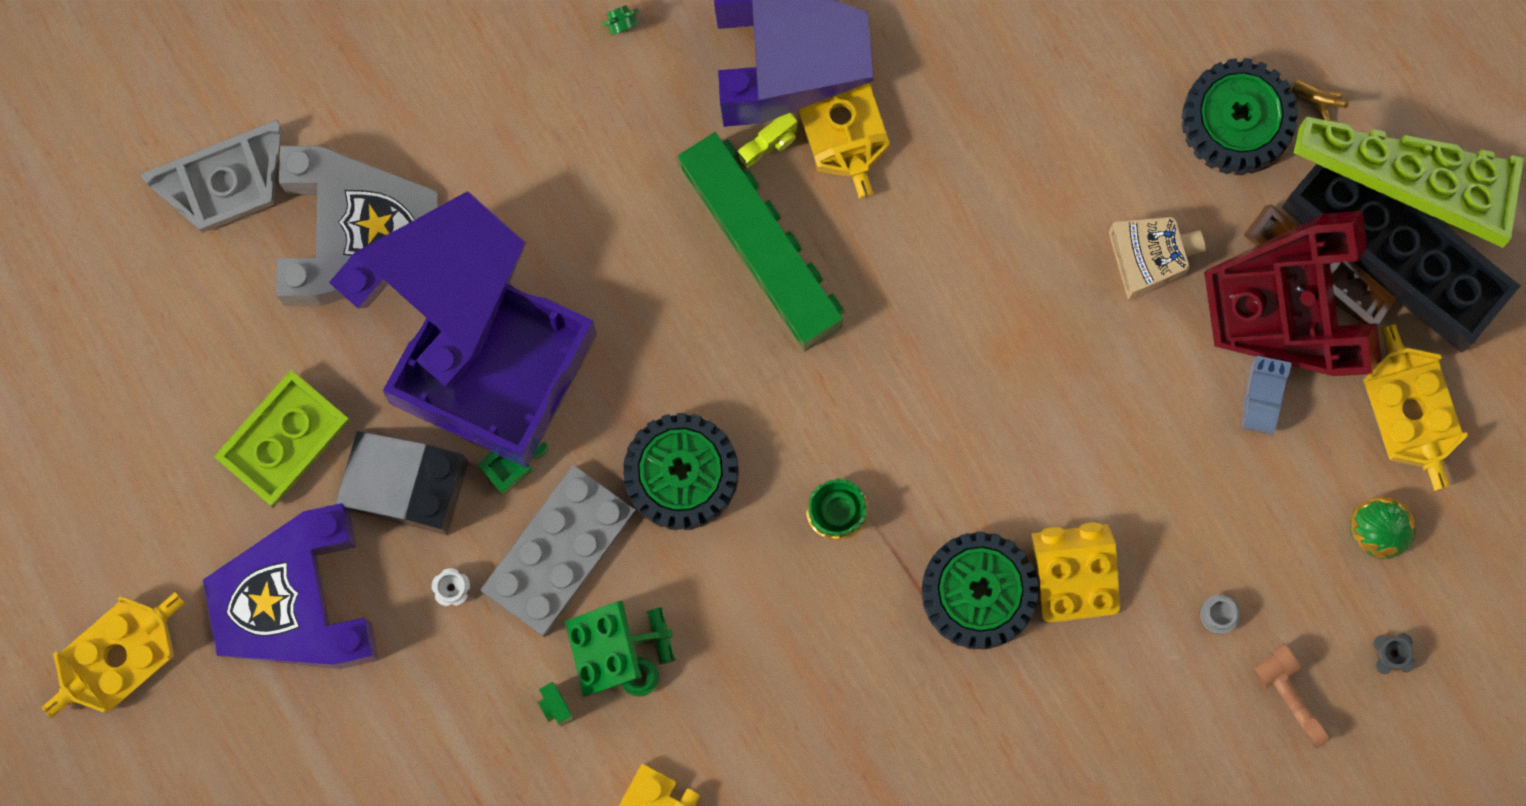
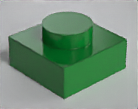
[537,681,575,726]

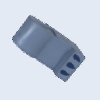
[1241,356,1292,435]

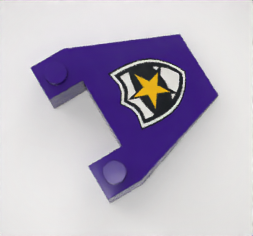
[203,503,379,669]

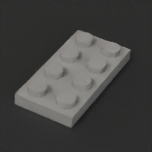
[480,465,636,637]

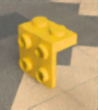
[1031,522,1120,622]

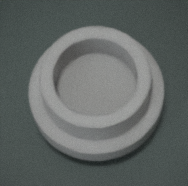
[1200,595,1240,634]

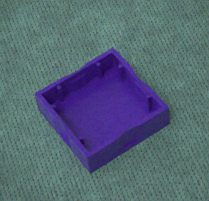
[383,284,597,468]

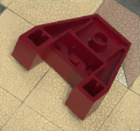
[1204,211,1381,376]

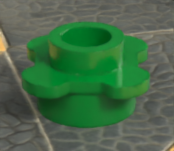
[602,5,639,36]

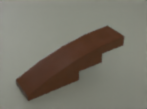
[1244,205,1397,326]

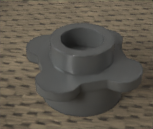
[1373,633,1415,674]

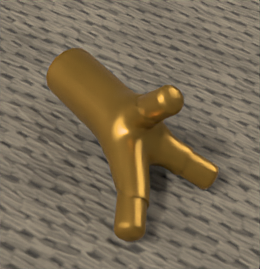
[1291,79,1349,121]

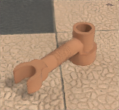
[1253,644,1330,748]

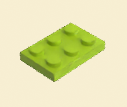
[214,370,350,508]

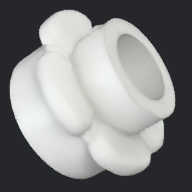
[431,568,470,606]

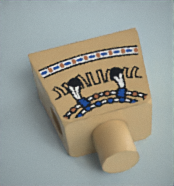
[1109,217,1205,300]

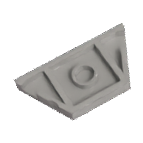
[140,120,282,233]

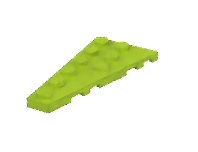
[1293,117,1524,248]

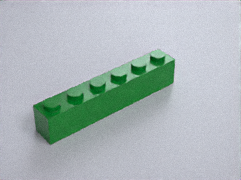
[677,131,845,351]

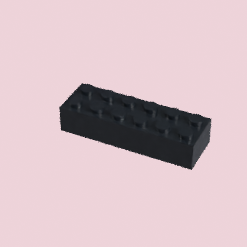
[1281,164,1521,353]

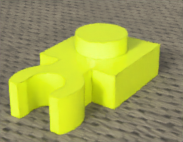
[737,113,798,169]

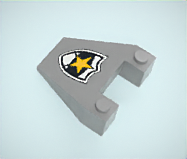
[276,146,438,306]

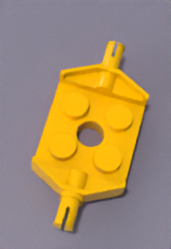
[798,83,890,200]
[1363,324,1468,491]
[41,592,186,719]

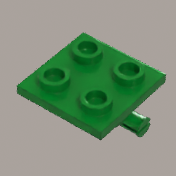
[565,600,676,697]

